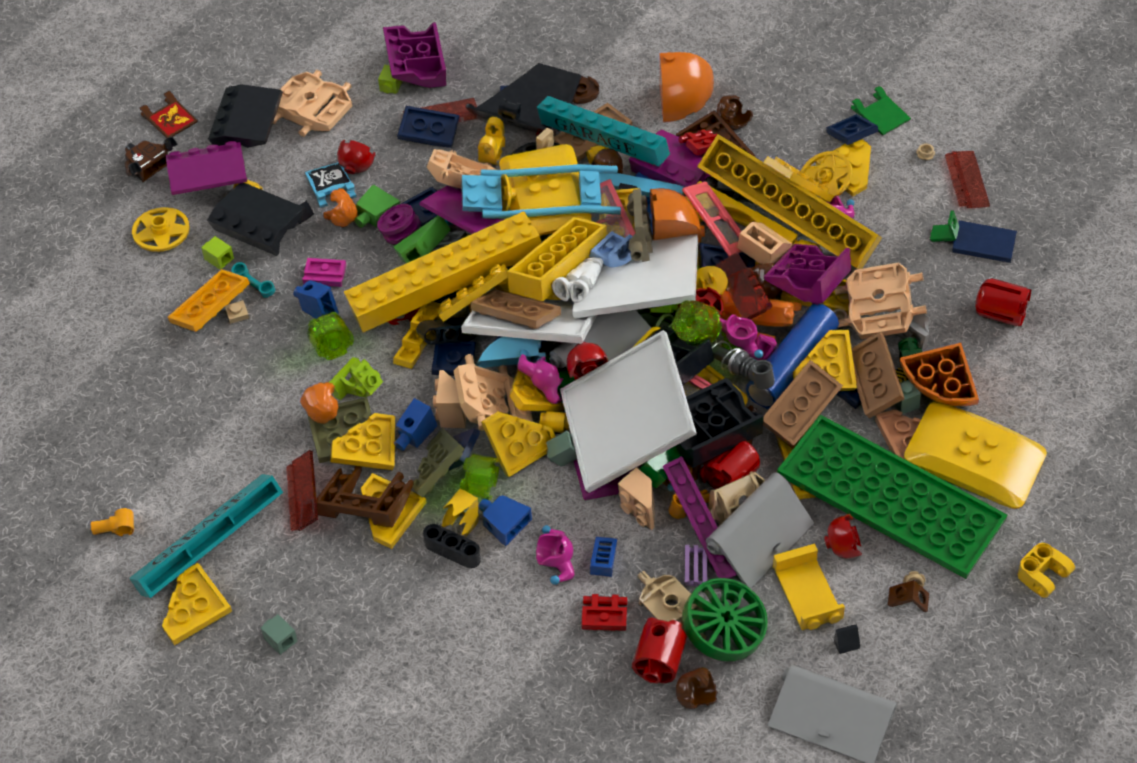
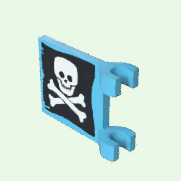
[305,162,356,208]

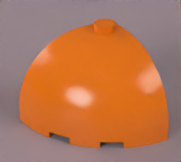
[659,52,714,122]
[650,188,705,244]
[900,343,979,407]

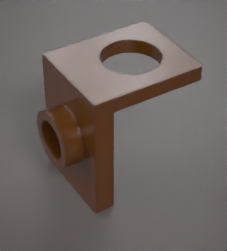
[888,580,929,612]

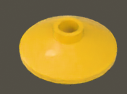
[501,174,516,211]

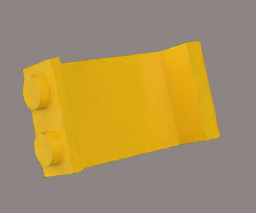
[773,543,845,630]

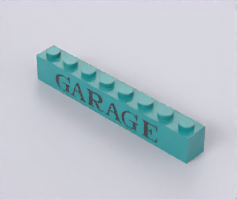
[537,96,670,166]
[129,474,284,598]

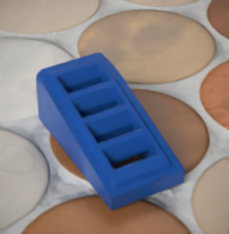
[590,537,617,577]

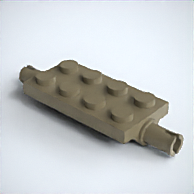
[627,189,653,262]

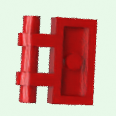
[678,129,718,155]
[582,594,628,631]

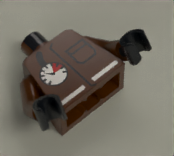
[125,136,178,182]

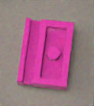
[302,258,347,287]

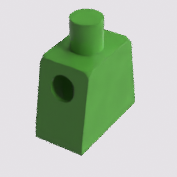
[355,184,400,228]

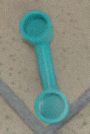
[231,262,276,298]

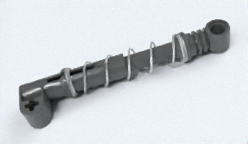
[636,308,775,389]

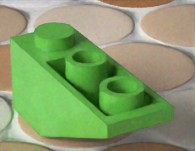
[393,216,451,264]

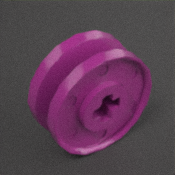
[377,204,421,244]

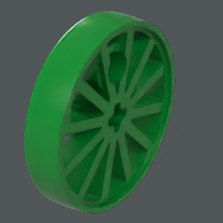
[682,578,768,662]

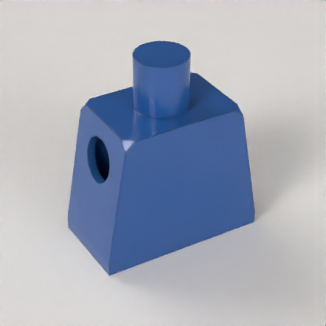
[293,280,339,325]
[394,398,438,451]
[478,495,532,546]

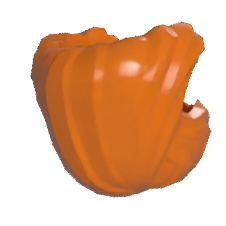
[323,188,358,227]
[300,382,339,424]

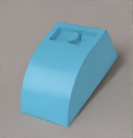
[476,337,546,368]

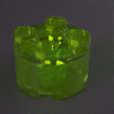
[672,300,722,345]
[307,312,354,360]
[460,454,499,500]

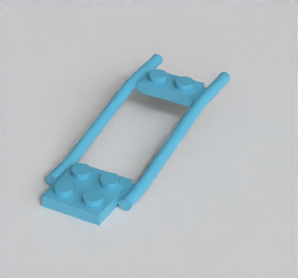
[461,164,621,219]

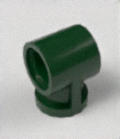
[898,338,922,369]

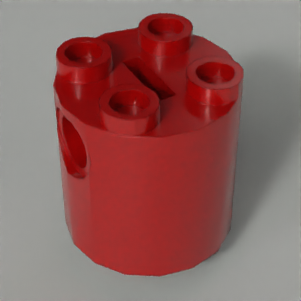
[632,618,687,684]

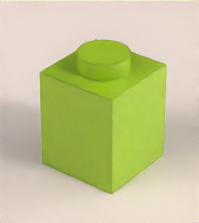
[378,64,402,94]
[201,236,234,270]

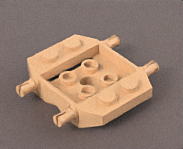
[273,70,352,137]
[427,149,498,189]
[835,263,927,339]
[454,354,533,431]

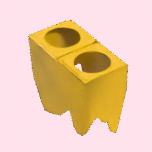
[441,489,479,537]

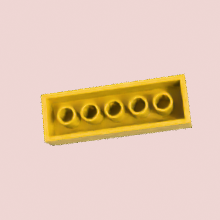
[507,217,607,301]

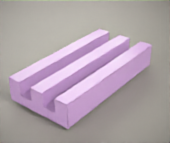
[685,545,707,586]

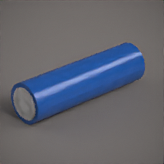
[745,304,839,409]

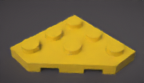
[816,139,871,197]
[793,330,857,391]
[509,369,565,411]
[481,411,556,477]
[330,413,395,470]
[361,473,427,549]
[162,563,232,646]

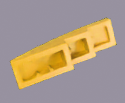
[393,301,441,369]

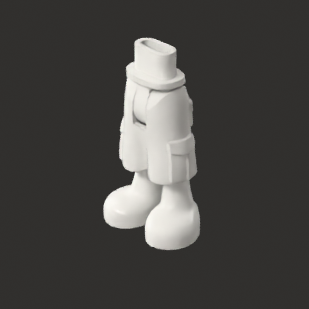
[552,257,604,303]

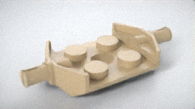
[708,472,765,525]
[638,571,707,639]

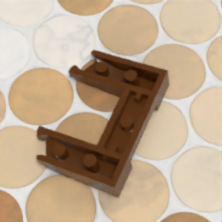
[676,110,756,182]
[314,466,414,528]

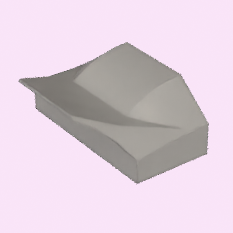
[896,306,930,351]

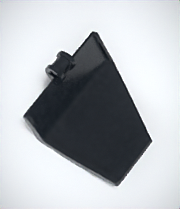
[466,63,581,137]

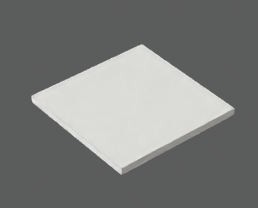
[573,234,698,318]
[461,287,597,344]
[560,330,697,493]

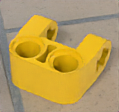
[478,117,505,165]
[1018,543,1075,598]

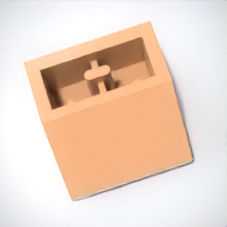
[737,222,792,264]
[433,370,467,428]
[618,467,655,530]

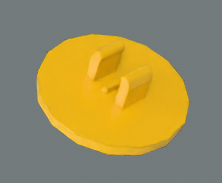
[696,266,728,295]

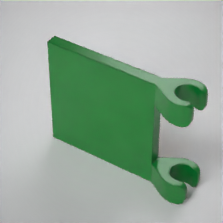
[851,86,911,135]

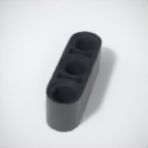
[416,317,477,345]
[423,524,481,568]

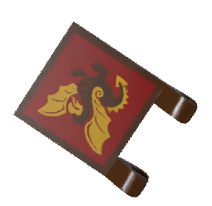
[140,91,198,138]

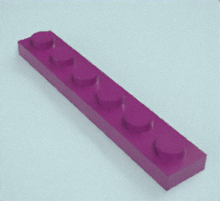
[662,456,737,579]

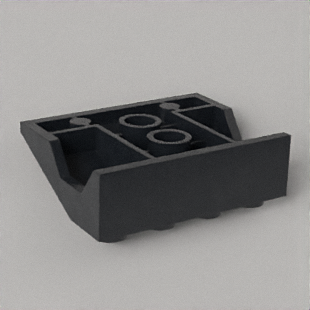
[208,84,283,148]
[207,183,305,256]
[646,326,714,386]
[676,378,764,468]

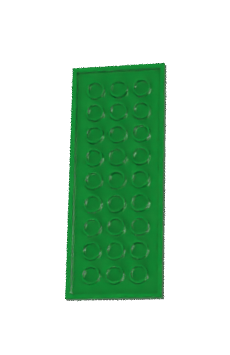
[777,414,1008,579]

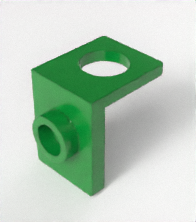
[930,210,959,242]

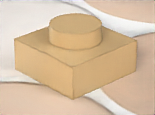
[536,128,554,150]
[225,300,249,324]

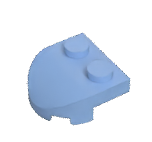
[589,231,633,267]

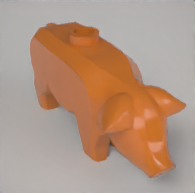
[721,291,802,327]

